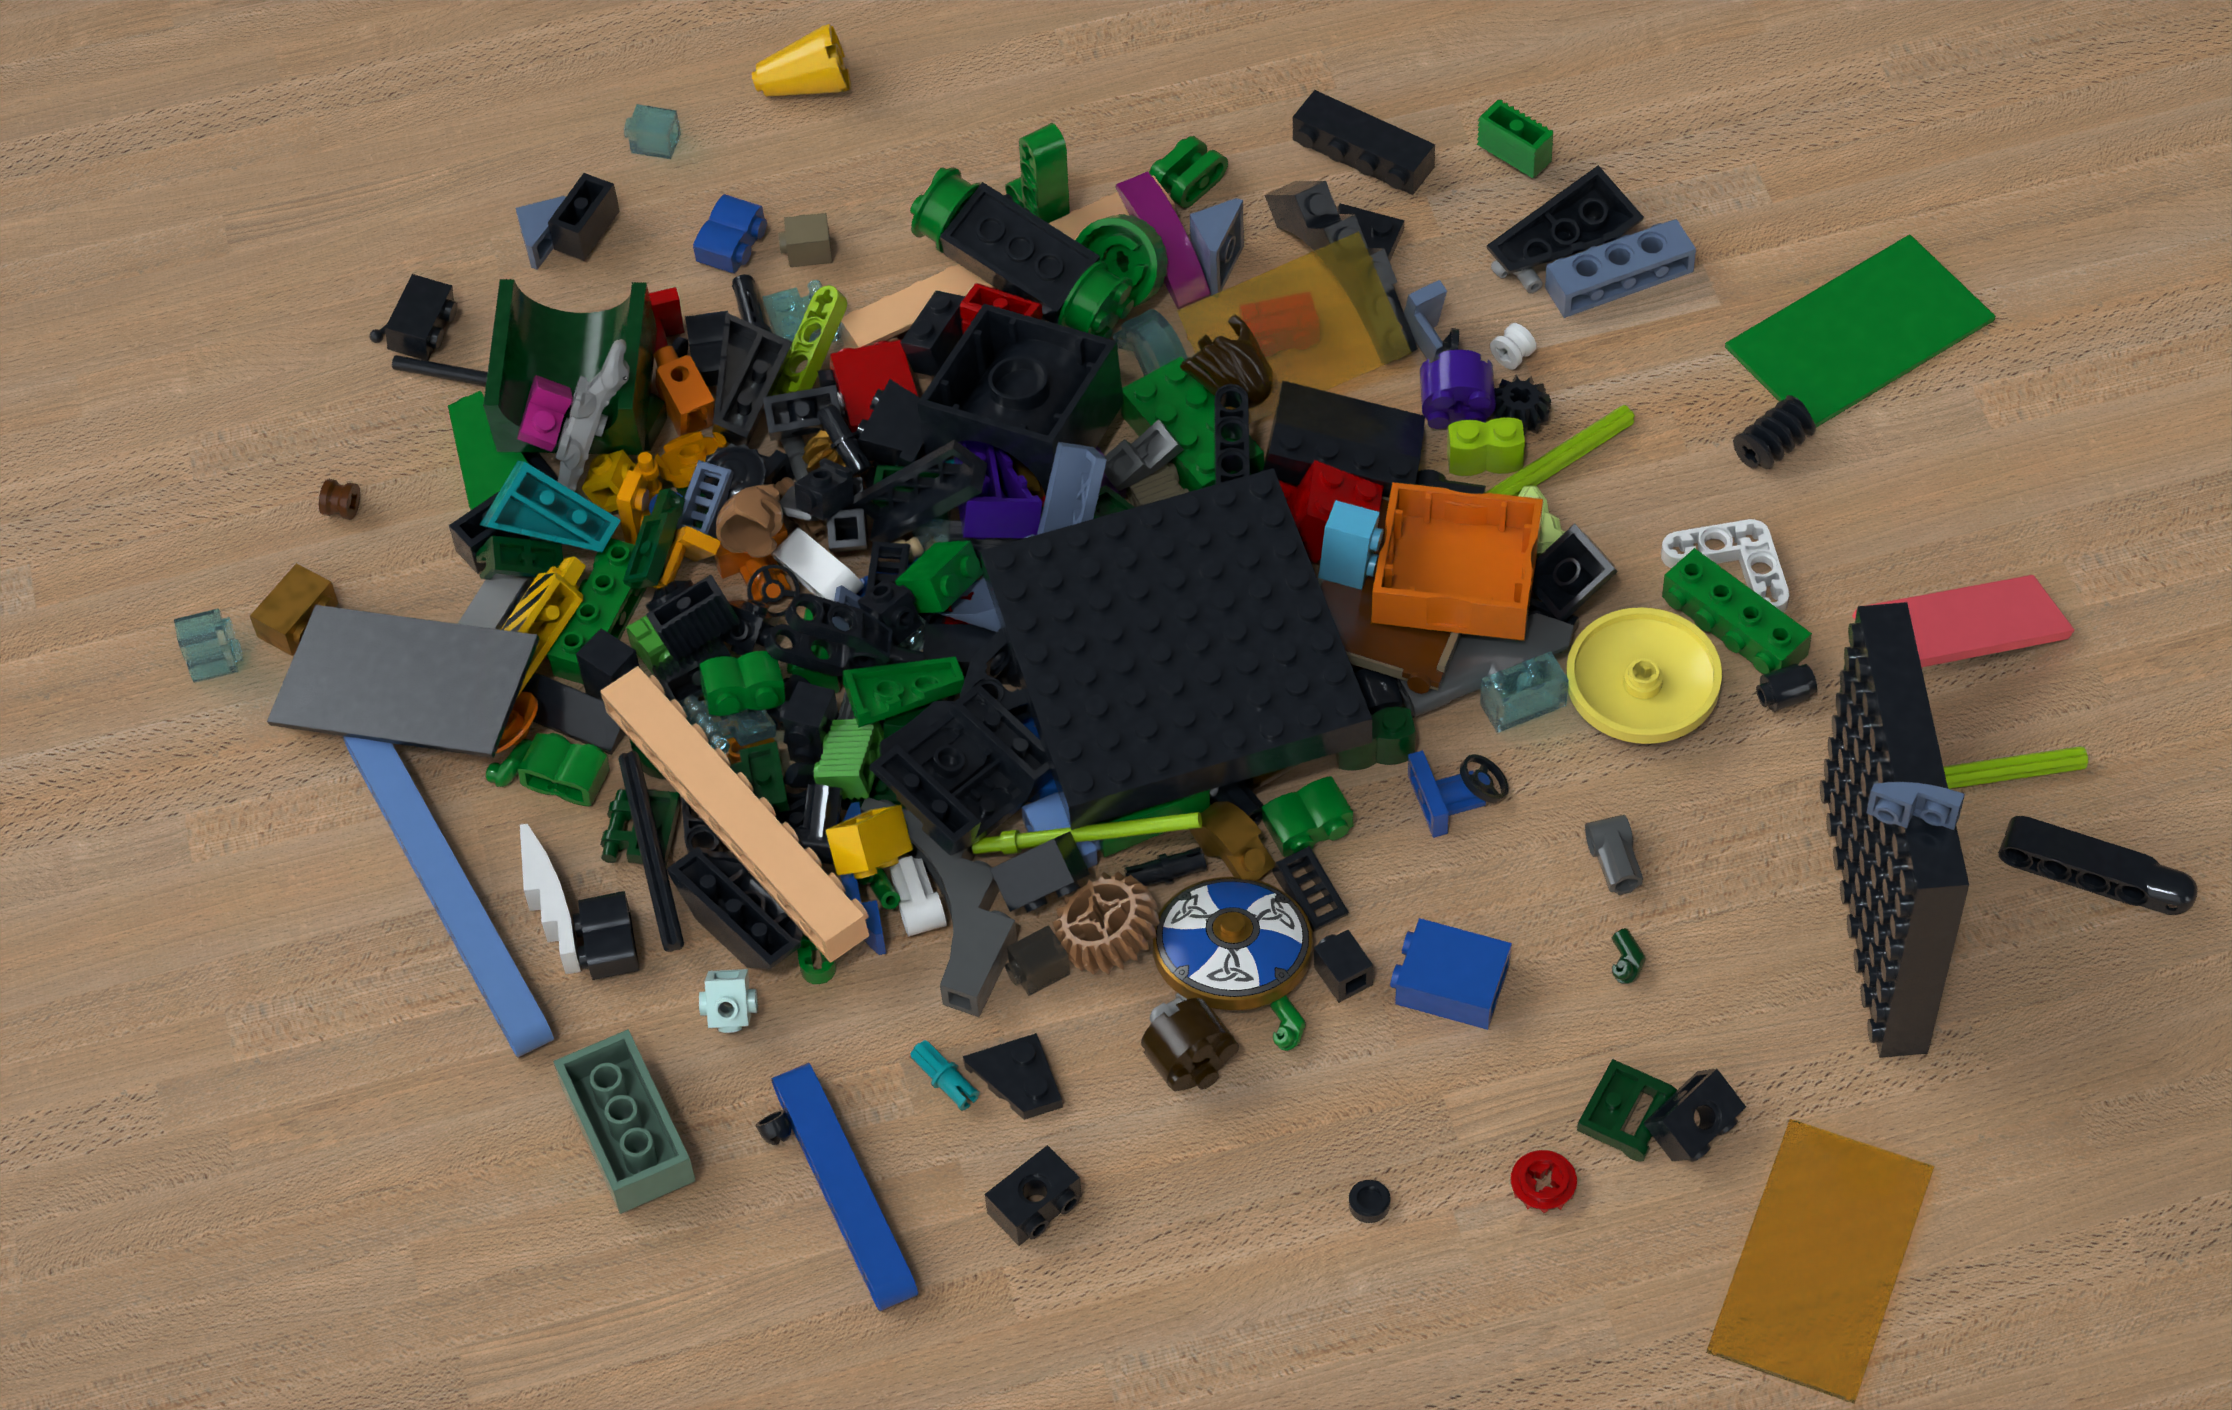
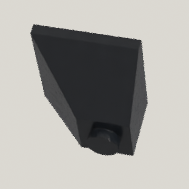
[1532,523,1618,622]

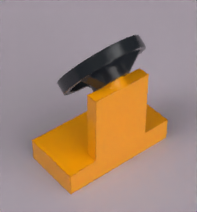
[645,526,721,612]

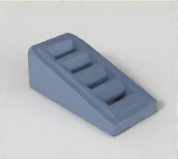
[676,460,734,539]

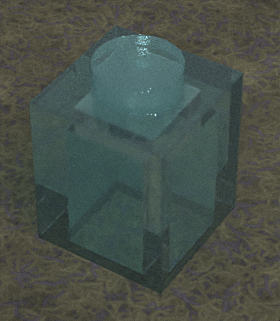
[624,104,681,159]

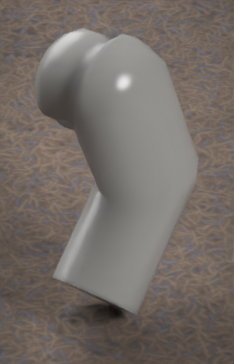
[1491,260,1543,293]

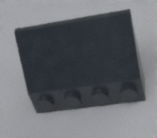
[1262,381,1425,498]

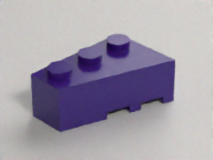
[954,441,1042,539]

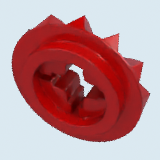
[1510,1150,1577,1213]

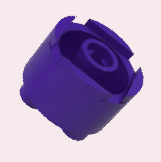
[1419,350,1496,429]

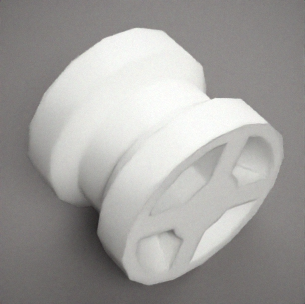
[1490,323,1536,369]

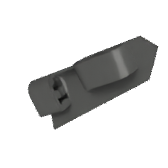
[1395,613,1574,718]

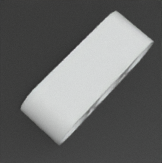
[771,527,864,601]

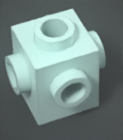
[699,969,758,1033]

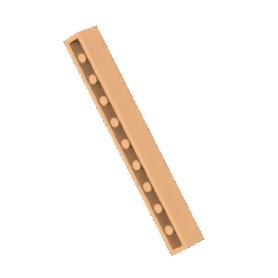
[840,175,1175,349]
[600,666,869,963]

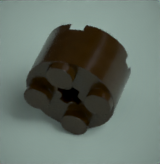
[1141,998,1239,1091]

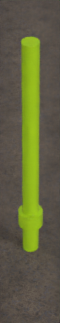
[972,812,1202,855]

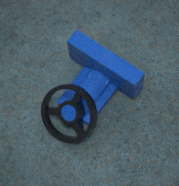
[1408,750,1508,838]

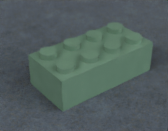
[553,1029,696,1214]

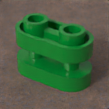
[1149,136,1228,208]

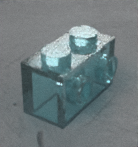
[1480,651,1569,733]

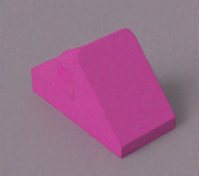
[517,375,573,452]

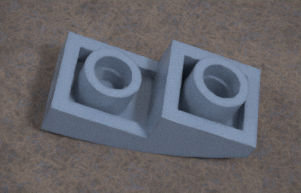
[1866,782,1965,830]

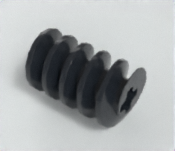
[1733,395,1816,469]

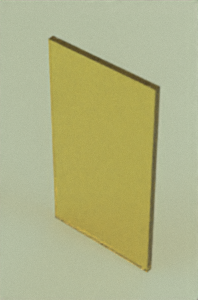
[1706,1119,1934,1404]

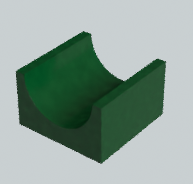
[483,279,657,455]

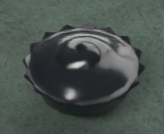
[701,443,768,500]

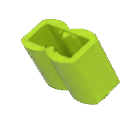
[1447,418,1525,476]

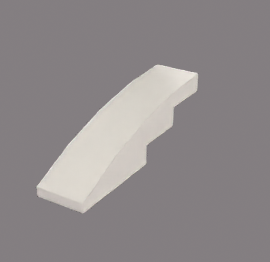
[520,824,581,974]

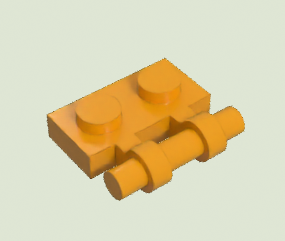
[616,452,663,545]

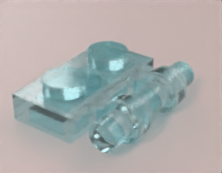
[762,280,841,342]
[683,696,776,753]

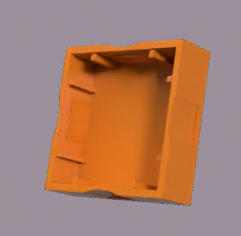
[1371,482,1543,641]

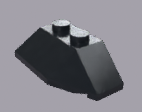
[667,847,803,969]

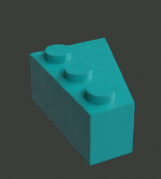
[480,461,621,552]

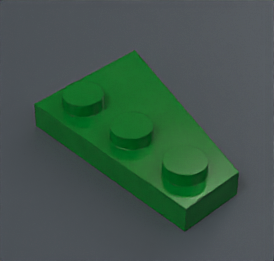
[843,657,964,728]

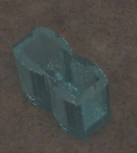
[174,608,243,683]

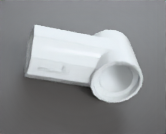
[890,856,947,937]

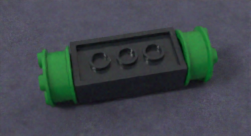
[910,167,1134,339]

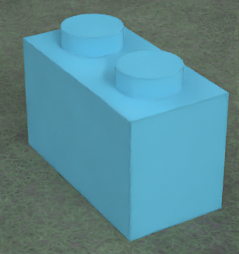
[1318,500,1383,590]

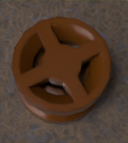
[319,479,360,520]

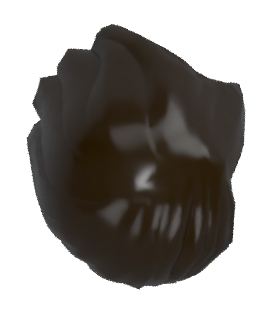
[1180,314,1273,409]

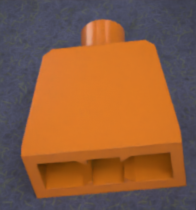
[653,346,715,436]

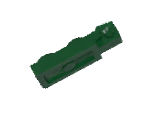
[623,488,685,589]

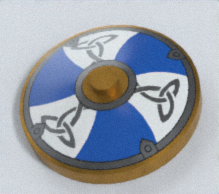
[1153,877,1312,1010]

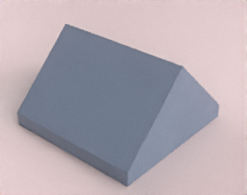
[1190,198,1244,298]

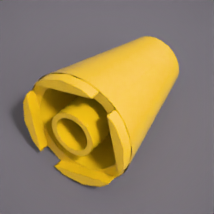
[752,24,851,97]

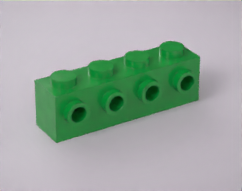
[547,538,647,685]
[1662,548,1812,675]

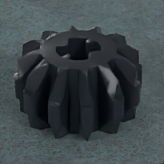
[1490,375,1551,437]

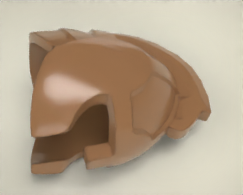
[716,484,783,558]

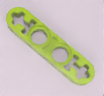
[771,285,847,396]

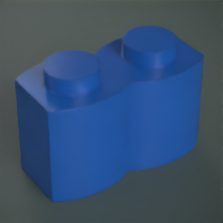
[693,194,767,273]

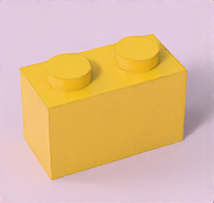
[826,805,913,879]

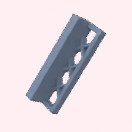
[1037,442,1107,535]

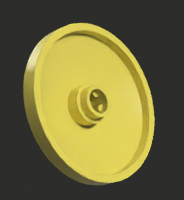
[1566,607,1722,744]

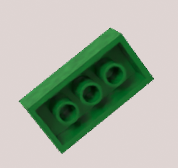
[1121,356,1264,492]

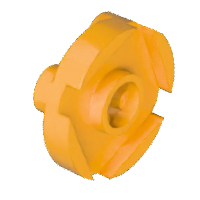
[655,431,728,488]

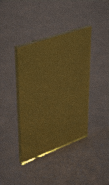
[1177,232,1412,424]

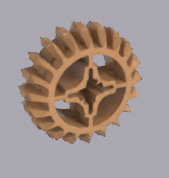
[1052,871,1160,975]

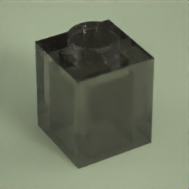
[1005,925,1070,996]

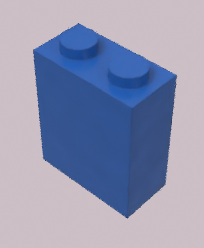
[1390,918,1512,1030]

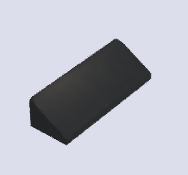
[522,672,625,755]

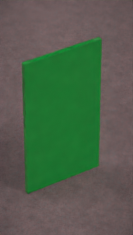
[1725,234,1996,428]

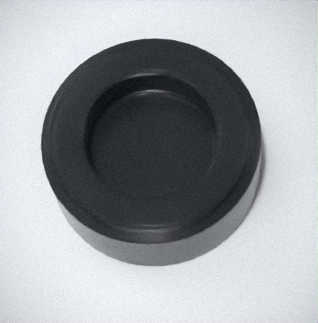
[1349,1180,1390,1223]

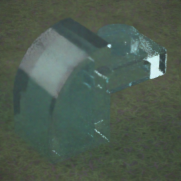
[1112,309,1188,376]

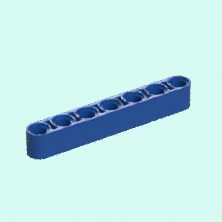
[771,1063,918,1311]

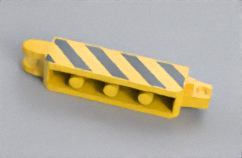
[501,556,586,698]

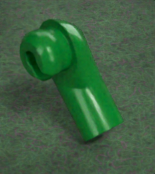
[485,739,532,787]
[857,867,900,910]
[1270,995,1306,1051]

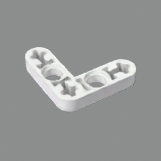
[1661,519,1789,613]

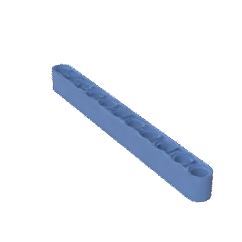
[343,736,554,1058]

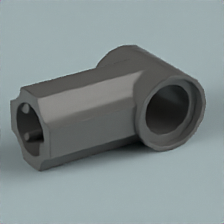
[1585,815,1643,895]

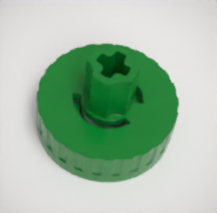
[1075,214,1168,308]

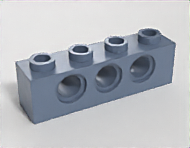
[1545,219,1696,318]

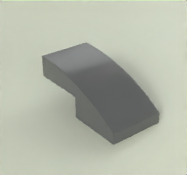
[1104,419,1184,491]

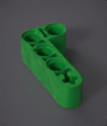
[1005,123,1070,223]

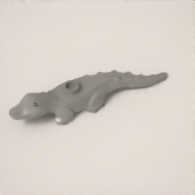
[529,339,629,541]

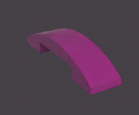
[1115,171,1211,309]

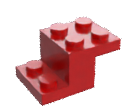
[1278,460,1383,563]

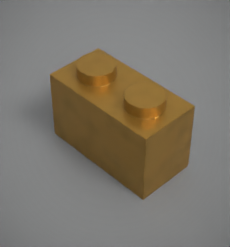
[250,563,338,656]

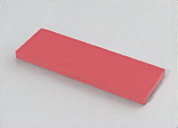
[1852,575,2074,667]

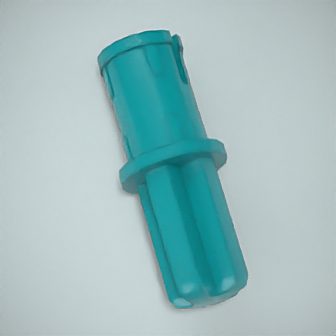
[910,1040,980,1111]

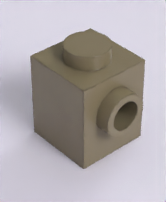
[779,213,832,267]

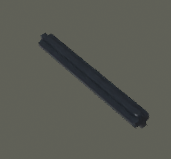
[618,751,684,952]

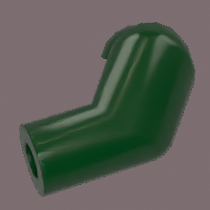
[1612,928,1646,984]

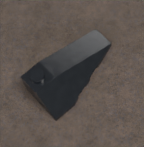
[1487,165,1644,274]

